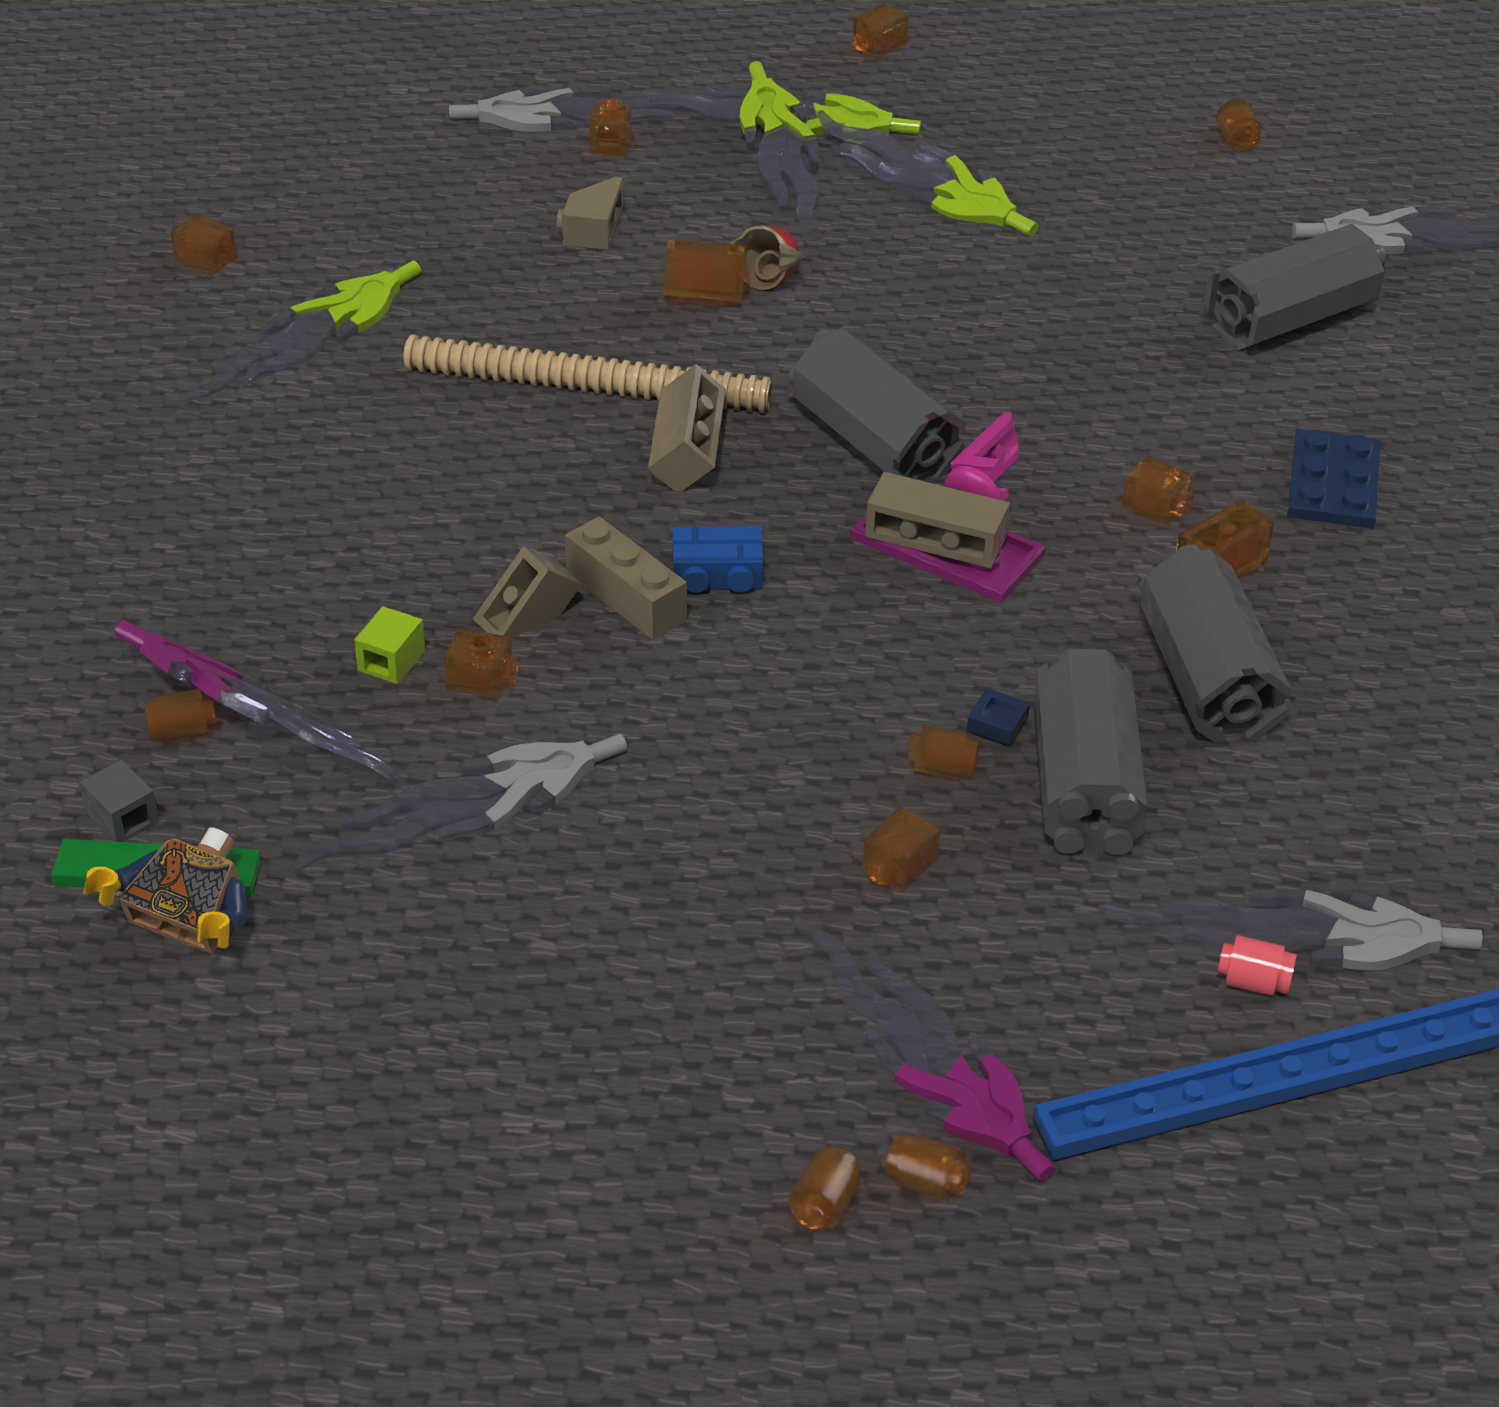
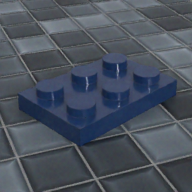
[1287,428,1381,529]

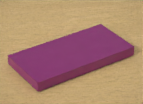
[850,514,1046,604]

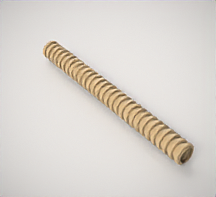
[403,334,772,414]

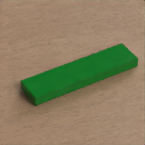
[51,839,261,897]

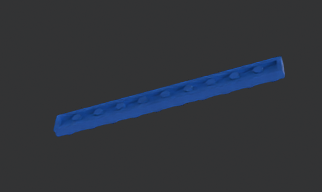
[1033,989,1499,1160]

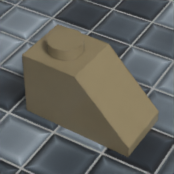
[556,177,623,250]
[473,546,582,644]

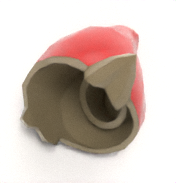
[728,225,804,290]

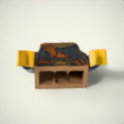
[83,828,248,954]

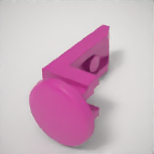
[944,412,1020,501]

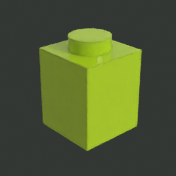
[354,606,425,684]

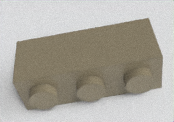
[648,364,725,491]
[865,472,1010,568]
[565,516,687,640]

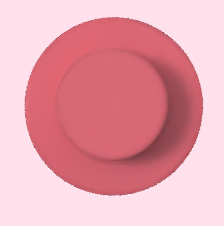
[1217,935,1297,996]

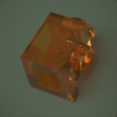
[589,98,633,158]

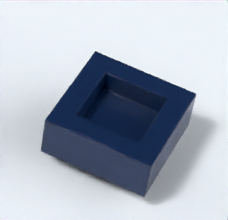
[967,688,1030,745]

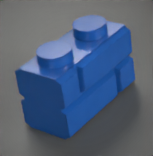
[673,526,763,593]

